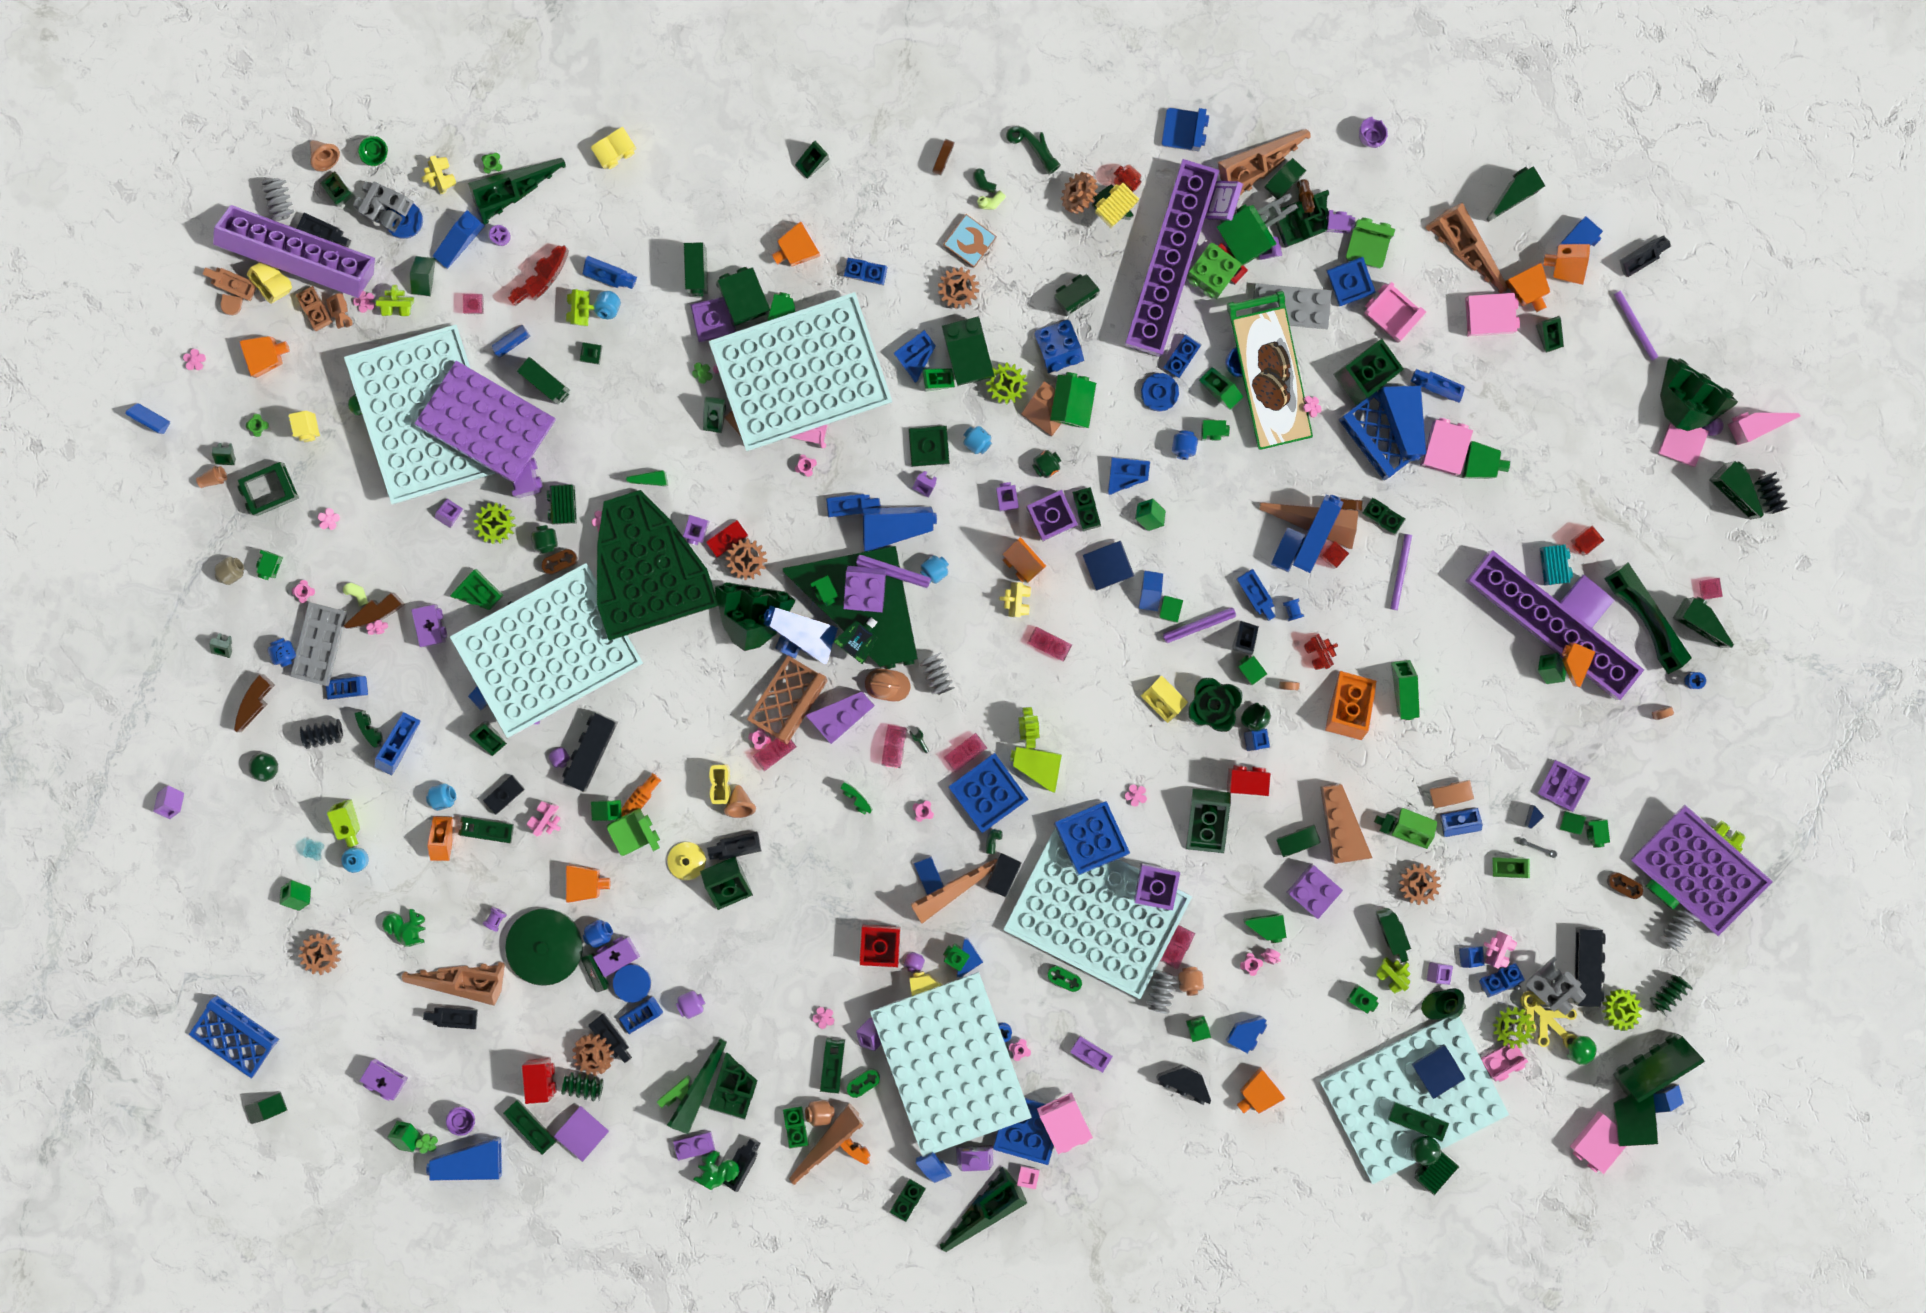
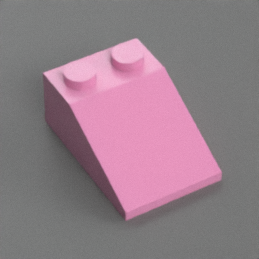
[1727,412,1800,445]

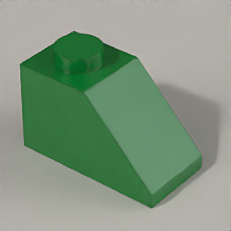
[1199,367,1244,410]
[1243,913,1287,943]

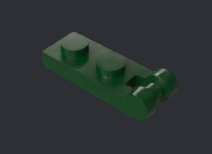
[458,816,514,843]
[820,1037,845,1094]

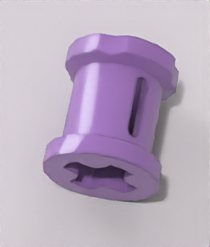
[483,907,507,932]

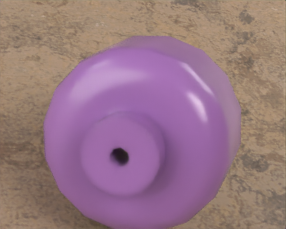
[1702,418,1724,436]
[549,747,570,768]
[904,952,925,973]

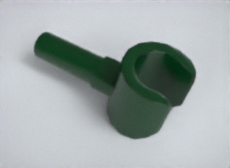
[909,727,929,753]

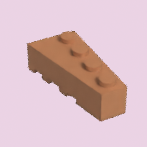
[1320,784,1372,864]

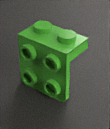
[1346,217,1395,269]
[1186,243,1241,299]
[607,808,660,856]

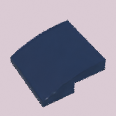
[1083,540,1135,591]
[1412,1044,1466,1099]

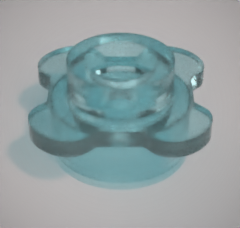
[303,839,324,861]

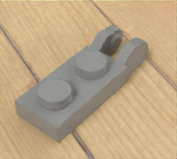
[1257,193,1298,228]

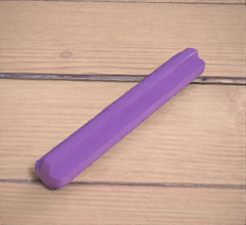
[856,555,931,588]
[1163,608,1236,643]

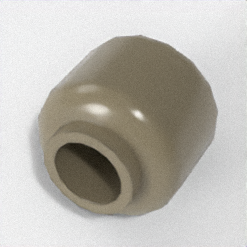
[215,557,244,585]

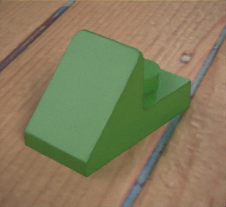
[1493,857,1530,878]
[657,1075,691,1108]

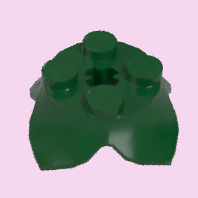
[1188,678,1243,732]

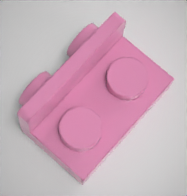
[1481,1040,1528,1082]

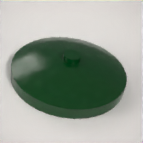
[505,908,583,986]

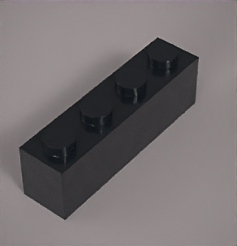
[562,712,618,792]
[1574,927,1606,1007]

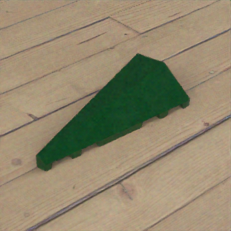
[468,158,566,225]
[667,1038,727,1134]
[940,1167,1027,1252]

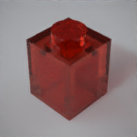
[1571,525,1604,556]
[1320,541,1349,569]

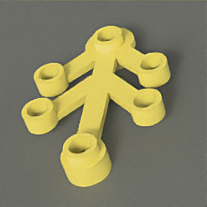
[1520,991,1577,1048]

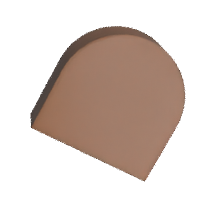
[221,294,243,316]
[1279,682,1300,690]
[1652,706,1674,720]

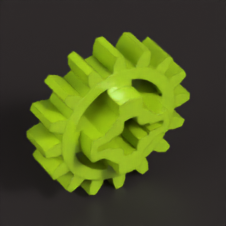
[986,362,1028,405]
[474,502,516,544]
[1018,707,1040,749]
[1602,989,1642,1031]
[1493,1007,1536,1049]

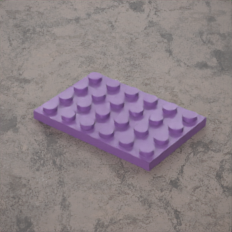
[414,360,556,484]
[1631,804,1773,936]

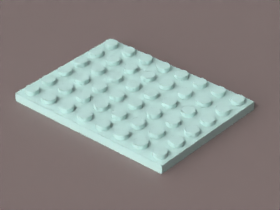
[709,292,892,451]
[344,325,496,505]
[450,563,643,738]
[1003,828,1192,999]
[870,972,1032,1157]
[1320,1017,1509,1184]

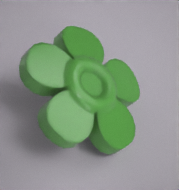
[692,362,713,384]
[415,1134,438,1154]

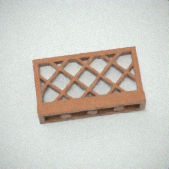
[747,656,828,745]

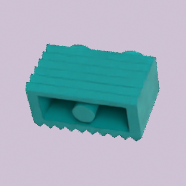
[1539,544,1573,586]

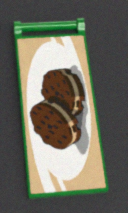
[1227,291,1313,450]

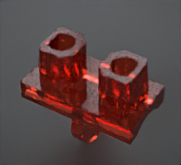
[1304,634,1338,670]

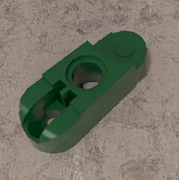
[1376,908,1411,963]

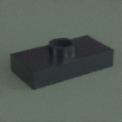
[483,775,525,815]

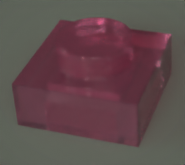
[463,294,484,314]
[1699,578,1723,600]

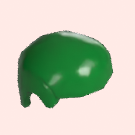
[358,136,388,166]
[1567,1036,1597,1065]

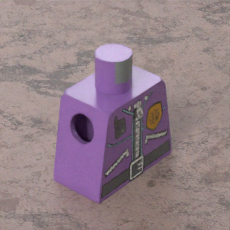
[956,1145,993,1171]

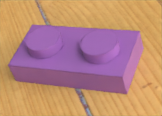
[1070,1035,1113,1073]
[673,1131,716,1161]

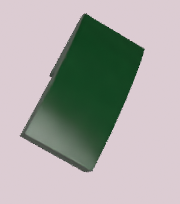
[1264,158,1307,200]
[1072,487,1101,531]
[1362,497,1406,536]
[354,711,383,748]
[1276,825,1321,857]
[889,1179,926,1222]

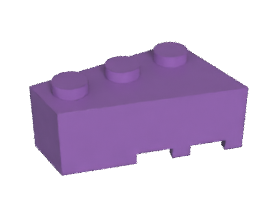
[512,458,543,498]
[806,691,875,744]

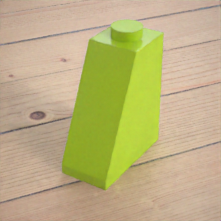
[1010,746,1062,793]

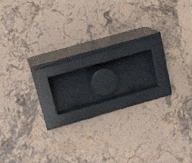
[985,853,1022,897]

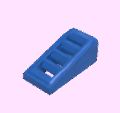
[326,676,368,700]
[619,997,663,1034]

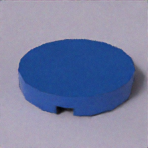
[386,203,423,239]
[1141,373,1179,412]
[613,964,651,1003]

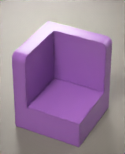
[153,785,184,819]
[856,1018,881,1051]

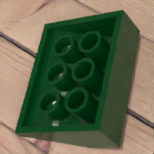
[1613,1034,1705,1103]

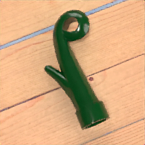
[1006,126,1061,175]

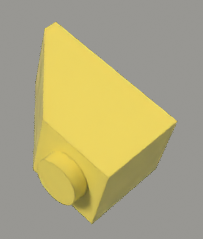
[909,971,943,996]

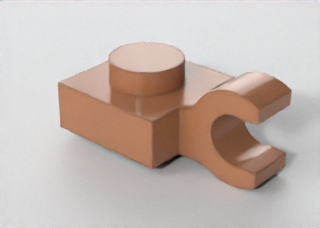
[326,293,353,329]

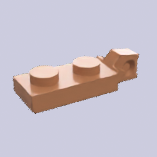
[203,267,257,301]

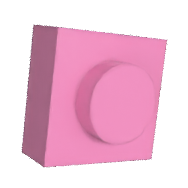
[1017,1166,1040,1189]

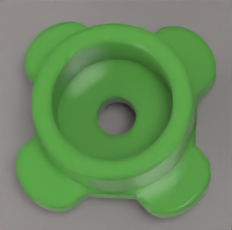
[481,153,502,174]
[246,414,269,437]

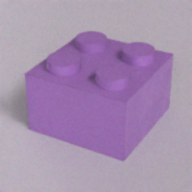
[1026,490,1078,542]
[844,566,886,612]
[1134,863,1180,910]
[1286,864,1343,919]

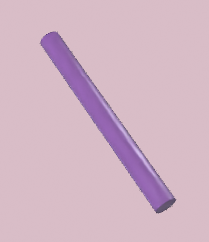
[1614,290,1658,360]
[1390,534,1412,611]

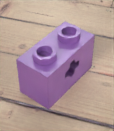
[412,605,447,647]
[593,936,640,977]
[360,1058,408,1101]

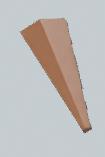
[1218,129,1311,200]
[1425,202,1508,294]
[1259,503,1358,549]
[911,858,997,923]
[402,962,505,1006]
[789,1103,864,1185]

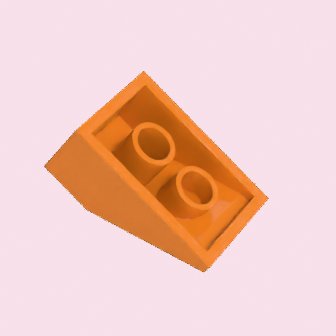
[1002,537,1046,583]
[1325,671,1377,740]

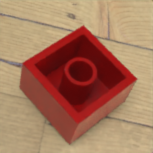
[1227,765,1271,796]
[860,925,901,968]
[522,1058,557,1104]

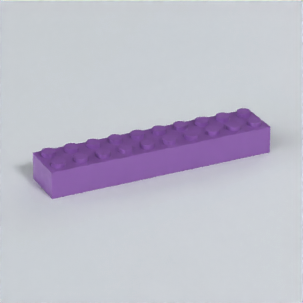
[1124,159,1220,357]
[1465,550,1644,700]

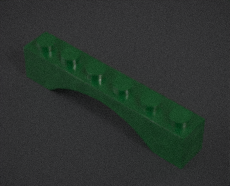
[1604,562,1692,674]

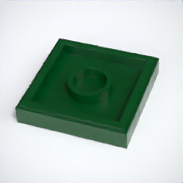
[909,426,950,467]

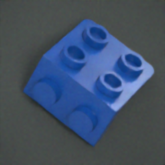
[1162,108,1209,152]
[1034,320,1084,374]

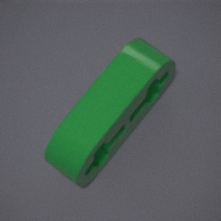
[1645,879,1680,910]
[1047,965,1082,992]
[847,1069,880,1098]

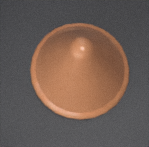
[310,140,340,171]
[724,785,756,818]

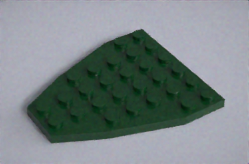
[597,490,718,641]

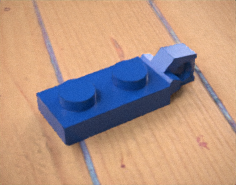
[582,256,637,289]
[1411,369,1465,403]
[826,494,881,518]
[1236,569,1276,621]

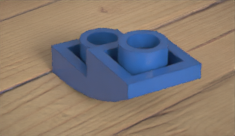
[844,258,888,286]
[1163,334,1202,378]
[1271,528,1305,572]
[1479,963,1525,998]
[916,1152,952,1183]

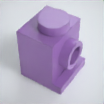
[1326,210,1355,234]
[996,482,1019,512]
[683,515,710,545]

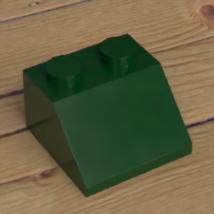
[1054,274,1100,317]
[700,856,753,910]

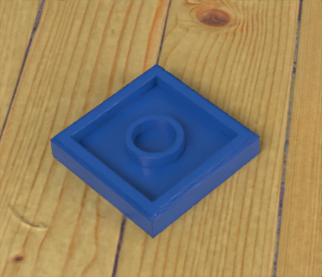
[1326,257,1376,307]

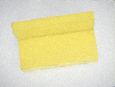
[1141,676,1188,723]

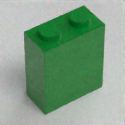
[1217,204,1277,266]
[1050,372,1097,428]

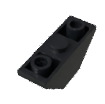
[1156,1065,1211,1105]

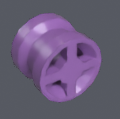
[489,225,511,246]

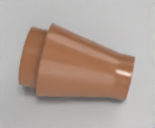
[196,466,227,488]

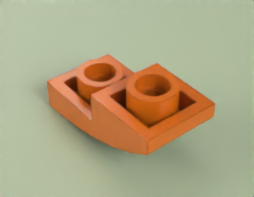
[840,1138,871,1165]

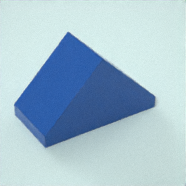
[1139,571,1163,611]
[957,937,983,977]
[1653,1085,1684,1113]

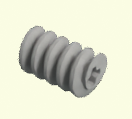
[261,178,294,221]
[920,653,955,695]
[1659,910,1701,952]
[1147,971,1178,1014]

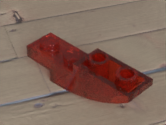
[508,245,569,306]

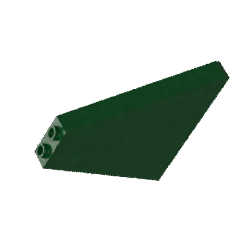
[782,546,918,670]

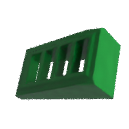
[626,470,668,487]

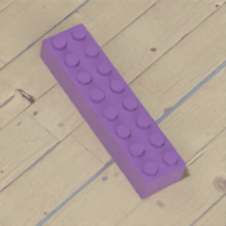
[213,205,375,298]

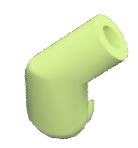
[977,190,1006,210]
[343,583,368,606]

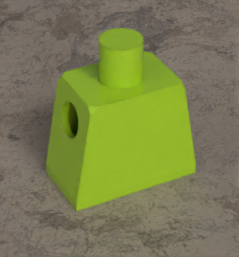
[327,799,360,847]

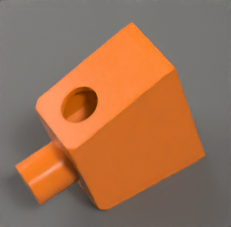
[772,222,820,267]
[1543,244,1590,285]
[1505,263,1550,313]
[239,336,290,378]
[566,865,611,903]
[1237,1067,1285,1114]

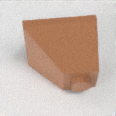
[1021,381,1061,436]

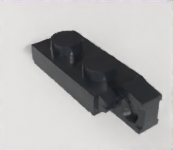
[296,212,351,248]
[1619,235,1671,277]
[707,831,762,860]
[423,1007,478,1029]
[588,1013,632,1063]
[723,1139,761,1192]

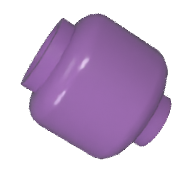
[676,990,706,1019]

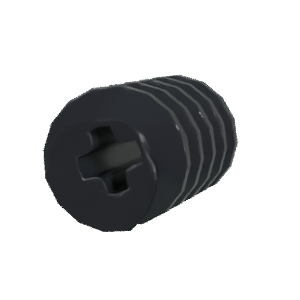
[1754,472,1790,514]
[300,719,343,749]

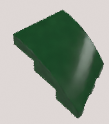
[1276,190,1329,248]
[708,1052,758,1120]
[1613,1094,1658,1147]

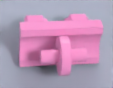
[526,801,561,837]
[1483,931,1517,969]

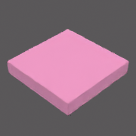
[1658,422,1709,467]

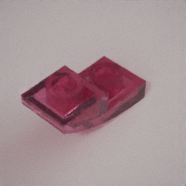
[1027,627,1072,662]
[882,725,908,768]
[944,733,987,772]
[753,738,797,772]
[1160,925,1195,969]

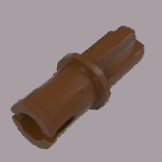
[1297,179,1315,213]

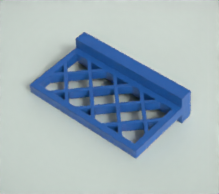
[1338,391,1410,481]
[189,996,280,1079]

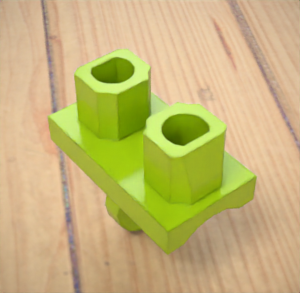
[376,285,414,316]
[566,289,594,326]
[1711,820,1746,853]
[1376,957,1411,994]

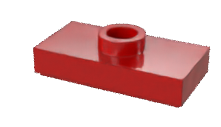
[706,520,749,558]

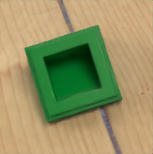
[1560,811,1586,835]

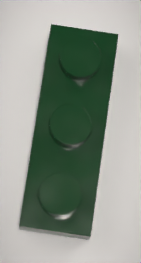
[503,1099,557,1155]
[1388,1101,1450,1141]

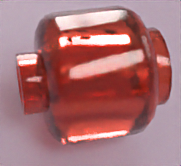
[1114,164,1142,192]

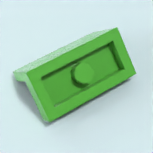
[1392,808,1437,849]

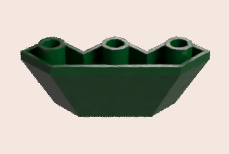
[1660,357,1738,431]
[715,582,796,651]

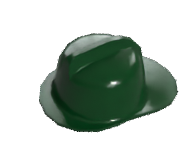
[1421,988,1466,1020]

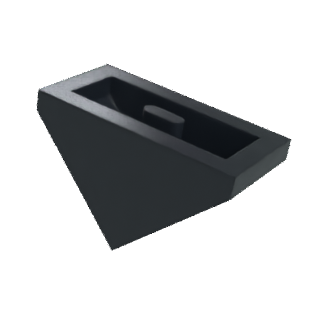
[1232,621,1259,655]

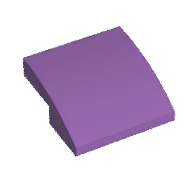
[1560,574,1615,628]
[1538,760,1591,812]
[554,1106,609,1162]

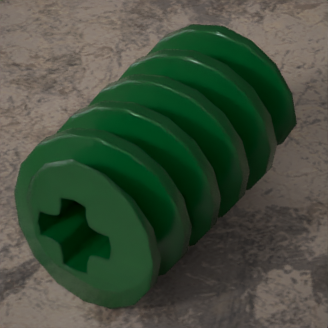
[1649,975,1693,1017]
[561,1071,604,1102]

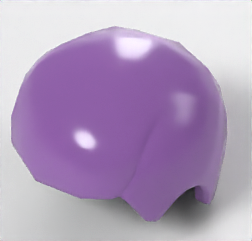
[1359,117,1388,148]
[446,1106,475,1136]

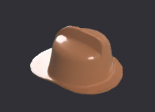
[865,669,911,702]

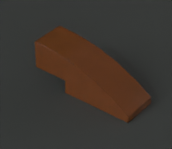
[343,593,405,629]
[234,675,275,732]

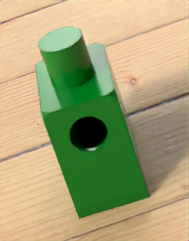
[1463,441,1510,479]

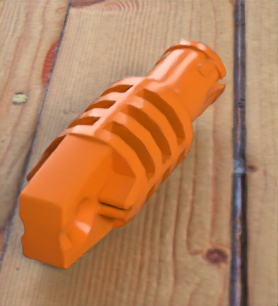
[621,773,662,817]

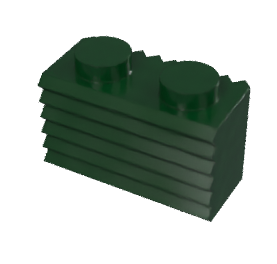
[547,485,577,525]
[1414,1151,1459,1195]

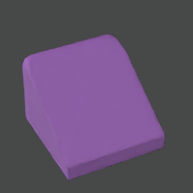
[1259,237,1282,260]
[435,499,463,528]
[1427,962,1453,985]

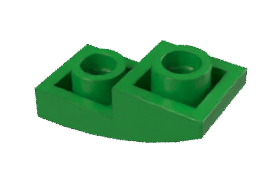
[840,781,873,815]
[783,1106,809,1149]

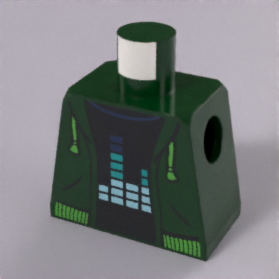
[834,617,879,664]

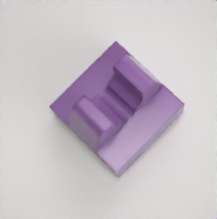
[912,471,937,498]

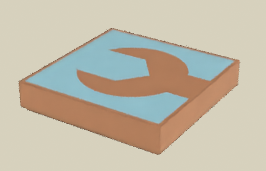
[943,214,997,268]

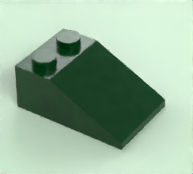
[1487,166,1545,222]
[942,316,995,386]
[1333,338,1404,405]
[1709,461,1764,520]
[1673,597,1734,648]
[1186,788,1231,853]

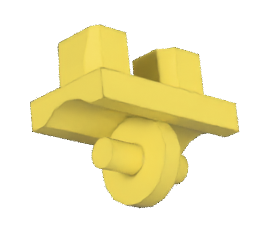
[421,155,456,194]
[999,582,1031,617]

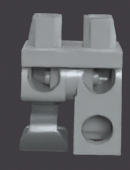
[353,181,414,233]
[1526,957,1586,1016]

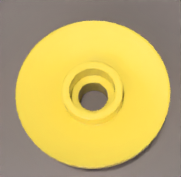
[667,842,706,880]

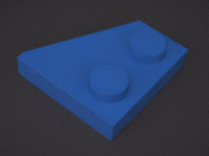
[893,330,936,383]
[1108,457,1150,495]

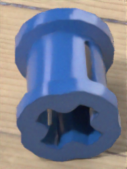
[1283,598,1304,621]
[1684,672,1706,689]
[998,1023,1012,1042]

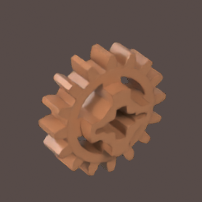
[1061,172,1098,214]
[938,267,979,310]
[726,538,767,580]
[1398,863,1441,905]
[298,933,342,975]
[572,1033,614,1076]

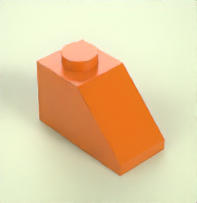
[1562,643,1595,688]
[427,817,453,861]

